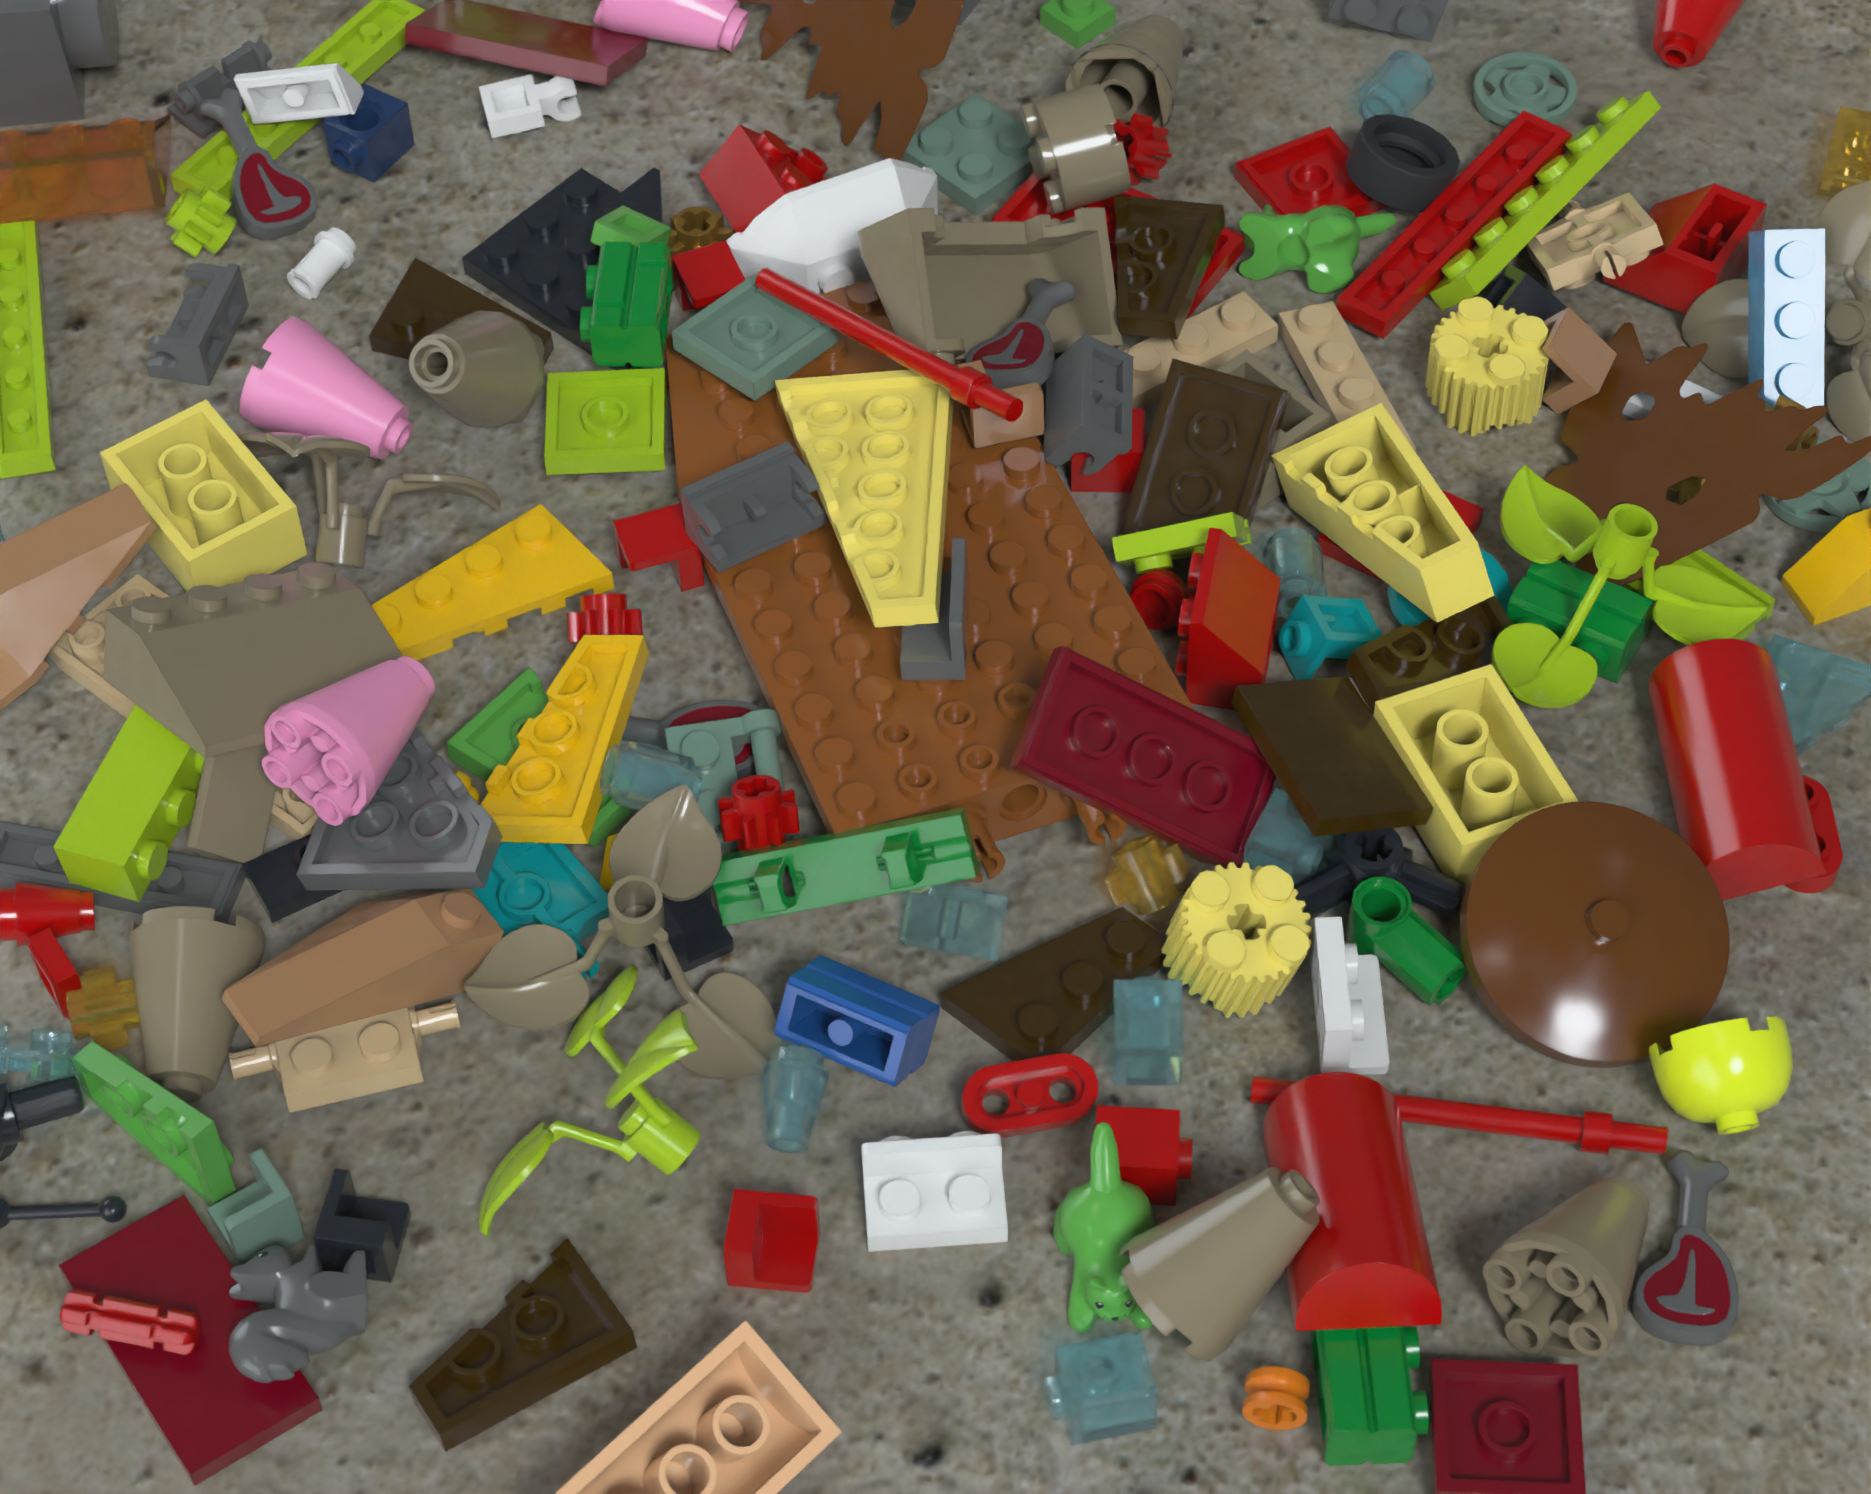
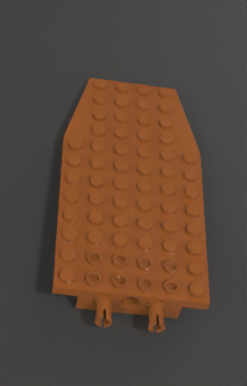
[666,280,1195,883]

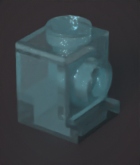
[1244,788,1333,884]

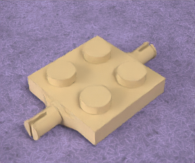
[1525,192,1664,291]
[228,1000,461,1113]

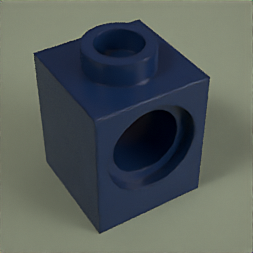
[323,84,415,183]

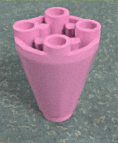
[594,0,750,52]
[262,656,435,826]

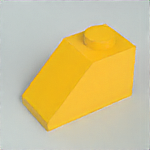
[1781,508,1871,626]

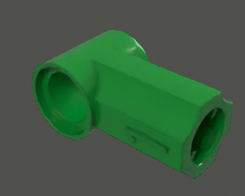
[1345,876,1468,1006]

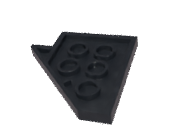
[462,168,666,370]

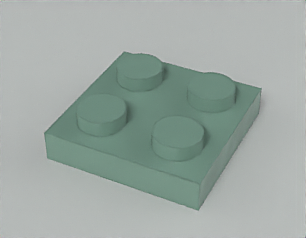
[900,93,1036,216]
[671,273,839,401]

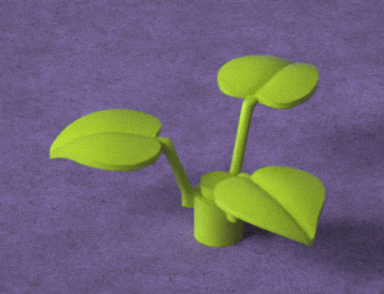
[1491,465,1767,709]
[479,964,701,1238]

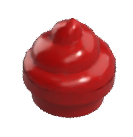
[1130,569,1190,630]

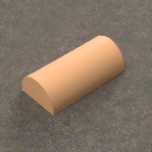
[554,1320,842,1494]

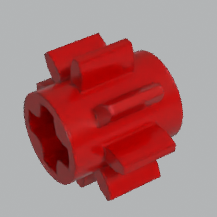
[1113,113,1172,185]
[567,593,643,644]
[718,775,800,851]

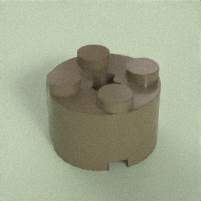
[1020,83,1131,215]

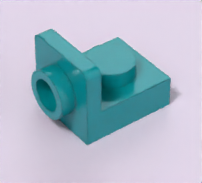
[1276,595,1383,680]

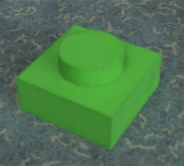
[1040,0,1116,49]
[590,205,671,246]

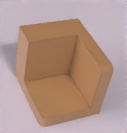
[1542,307,1617,414]
[957,360,1045,448]

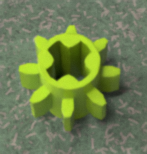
[165,185,237,257]

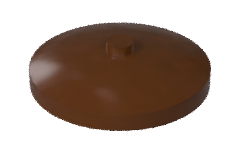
[1460,801,1730,1068]

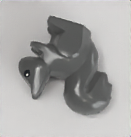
[229,1245,368,1383]

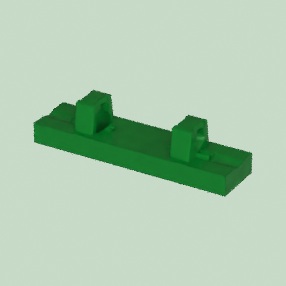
[712,807,980,926]

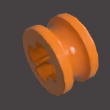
[1242,1366,1310,1431]

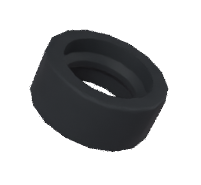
[1345,114,1460,213]

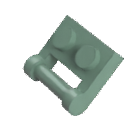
[665,709,798,851]

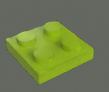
[544,368,666,475]

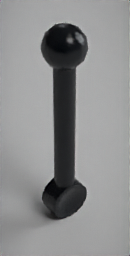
[0,1195,127,1229]

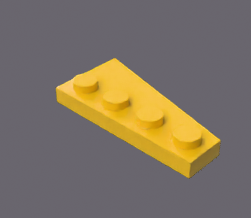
[371,504,615,661]

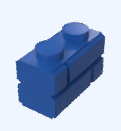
[774,955,940,1087]

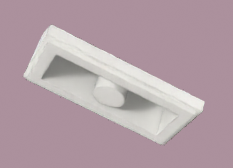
[234,63,364,125]

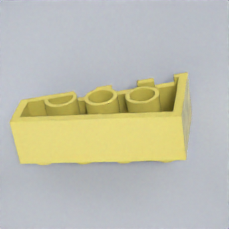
[1271,403,1494,623]

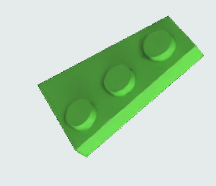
[71,1041,237,1207]

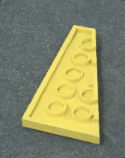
[774,369,954,627]

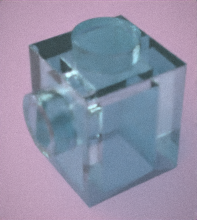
[1044,1331,1158,1446]

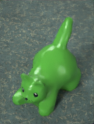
[1239,204,1396,294]
[1053,1122,1157,1333]

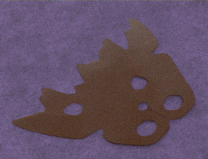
[737,0,965,161]
[1543,322,1871,586]

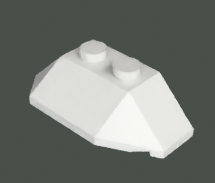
[726,158,938,294]

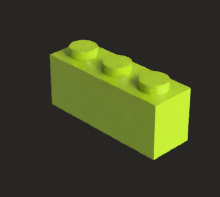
[53,704,205,902]

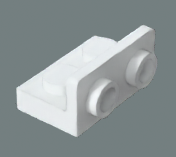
[1310,917,1390,1075]
[861,1131,1008,1252]

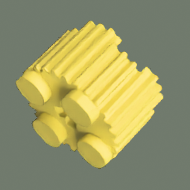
[1425,297,1549,437]
[1162,862,1312,1018]

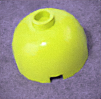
[1649,1016,1793,1135]

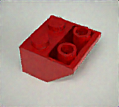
[699,124,828,232]
[1602,183,1767,315]
[1176,528,1281,710]

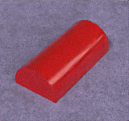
[1648,639,1827,901]
[1263,1072,1442,1331]

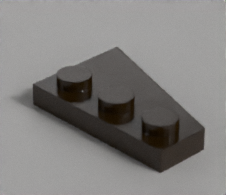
[1114,195,1226,340]
[369,258,554,366]
[1346,595,1513,714]
[940,907,1167,1062]
[409,1238,637,1452]

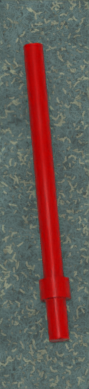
[755,268,1023,422]
[1250,1076,1668,1155]

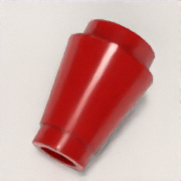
[0,881,95,947]

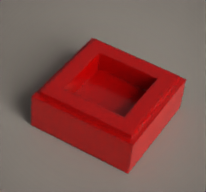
[27,927,91,1021]

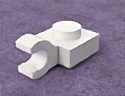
[479,74,581,138]

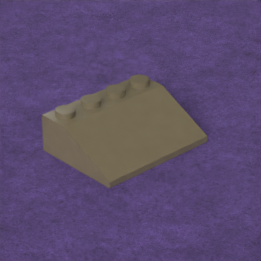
[104,562,403,758]

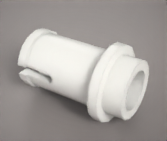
[287,228,356,299]

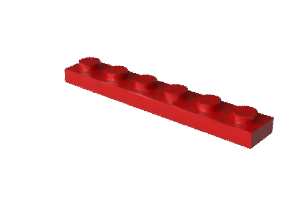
[1336,110,1571,339]

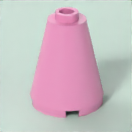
[239,317,413,460]

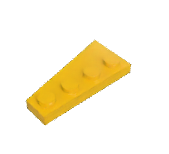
[480,635,649,844]

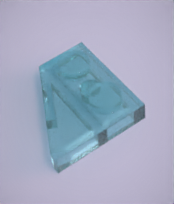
[1767,634,1871,756]
[0,1024,87,1081]

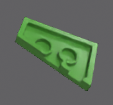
[446,667,636,848]

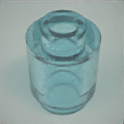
[1358,51,1435,120]
[1261,528,1327,618]
[600,741,702,810]

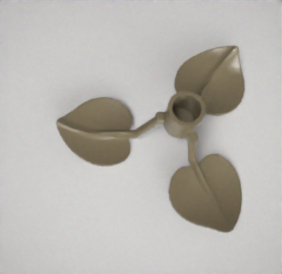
[1682,181,1871,442]
[237,432,501,569]
[464,784,780,1080]

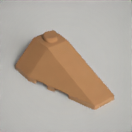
[0,483,157,711]
[222,889,504,1047]

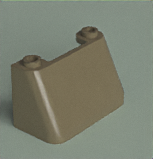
[858,208,1123,366]

